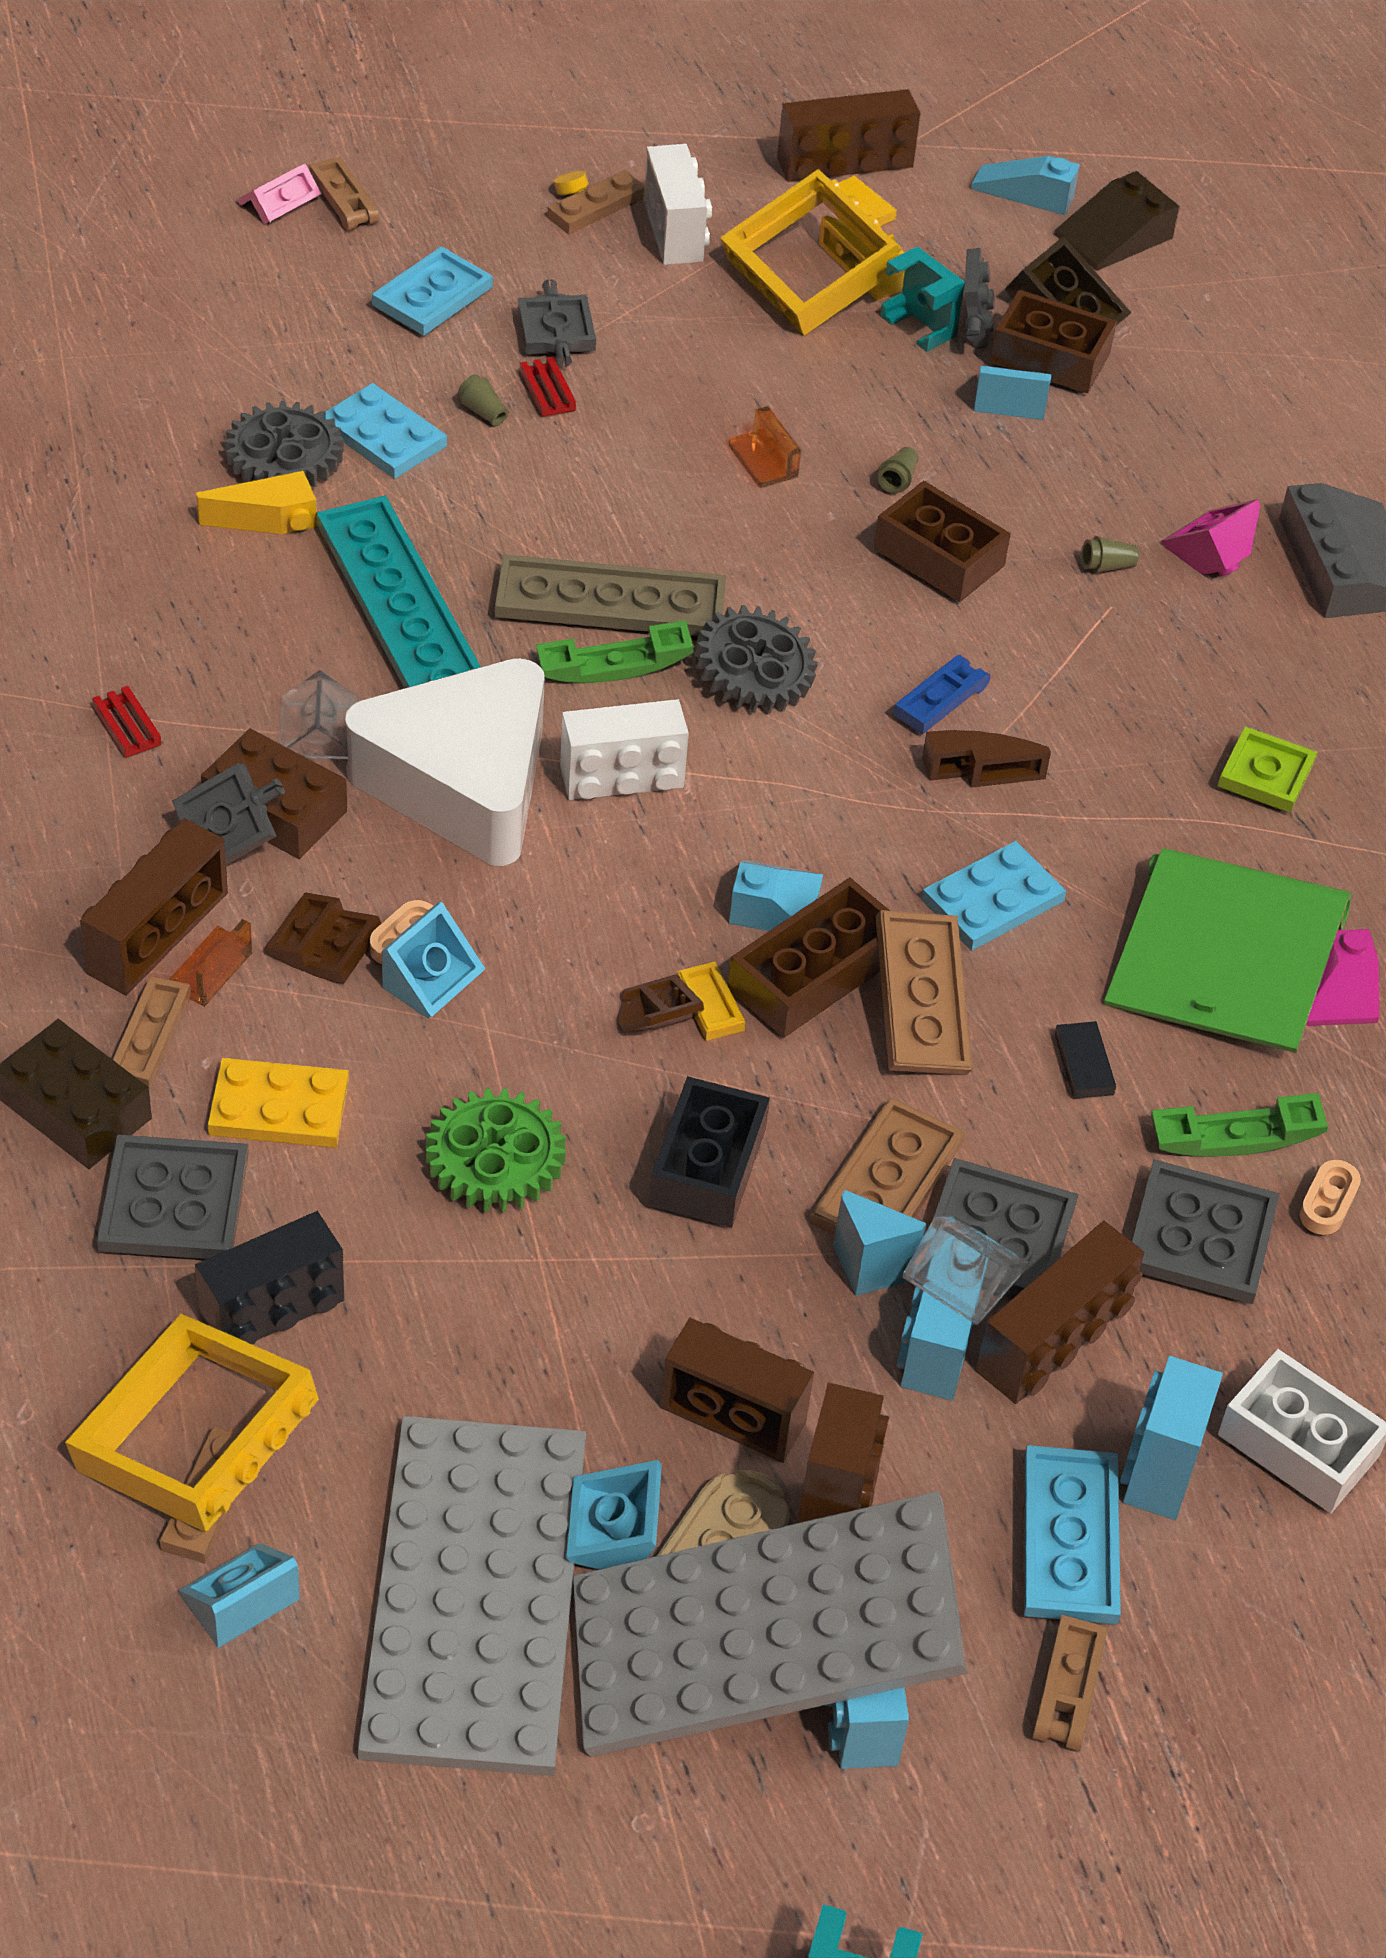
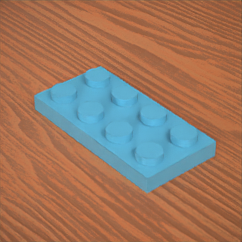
[1024,1445,1121,1625]

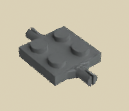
[964,248,995,348]
[518,279,596,367]
[172,763,285,865]

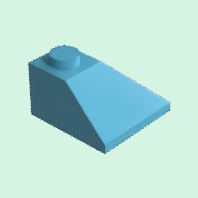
[729,860,823,931]

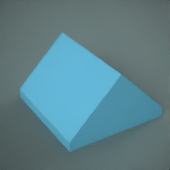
[974,366,1052,420]
[382,902,485,1018]
[833,1190,926,1296]
[566,1460,662,1569]
[178,1543,300,1648]

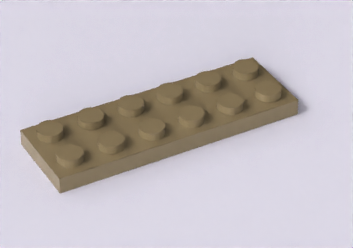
[495,554,726,636]

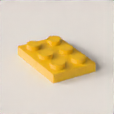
[208,1058,349,1148]

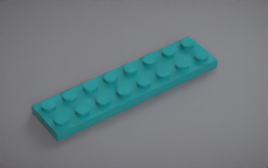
[316,495,481,688]

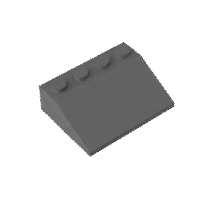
[1279,483,1386,618]

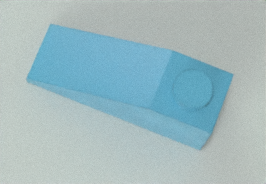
[971,155,1080,215]

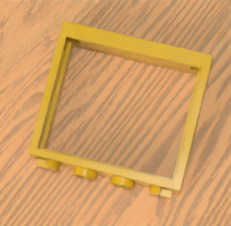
[720,169,902,336]
[65,1314,319,1533]

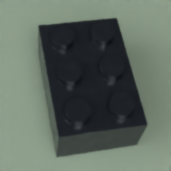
[648,1076,770,1228]
[195,1210,344,1345]

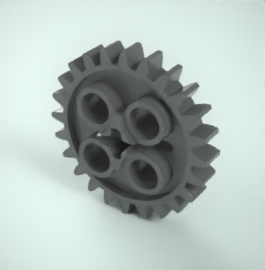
[225,401,344,487]
[694,605,818,714]

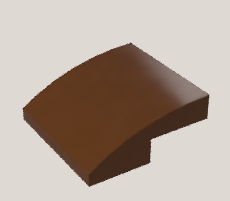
[265,892,381,984]

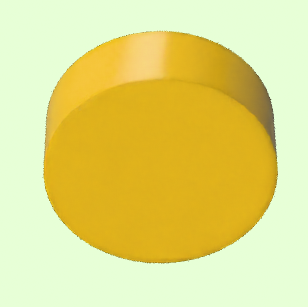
[553,171,589,195]

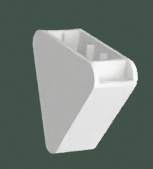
[345,658,545,866]

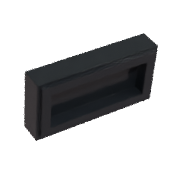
[1055,1021,1116,1099]

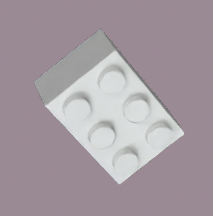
[644,144,712,265]
[560,699,689,800]
[1218,1349,1386,1514]

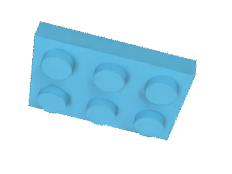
[372,246,493,336]
[325,383,447,479]
[921,841,1066,951]

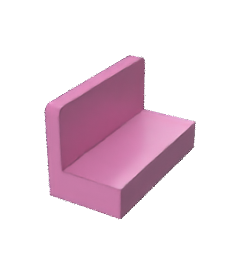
[237,163,321,224]

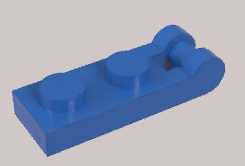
[893,655,991,735]

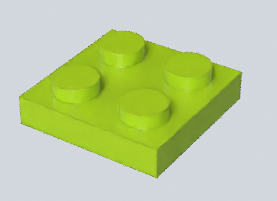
[1218,726,1318,813]

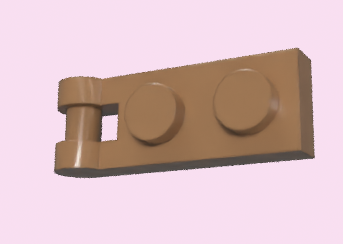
[309,156,379,231]
[1032,1615,1108,1752]

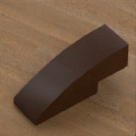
[922,730,1051,788]

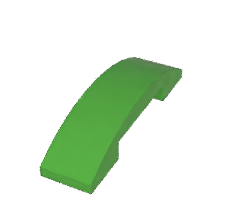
[536,620,693,683]
[1151,1093,1328,1157]

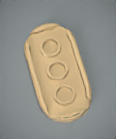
[657,1470,789,1556]

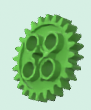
[426,1088,566,1212]

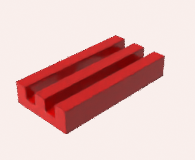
[520,356,576,417]
[92,686,162,758]

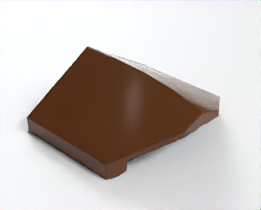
[617,974,704,1032]

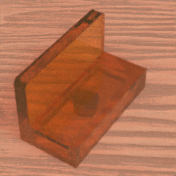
[729,406,801,488]
[169,919,252,1007]

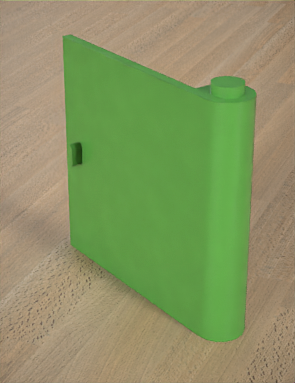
[1104,848,1352,1053]

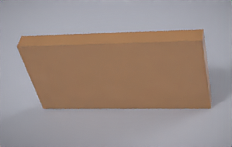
[876,910,972,1075]
[810,1097,965,1235]

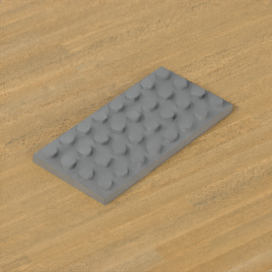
[358,1416,586,1776]
[573,1491,967,1757]

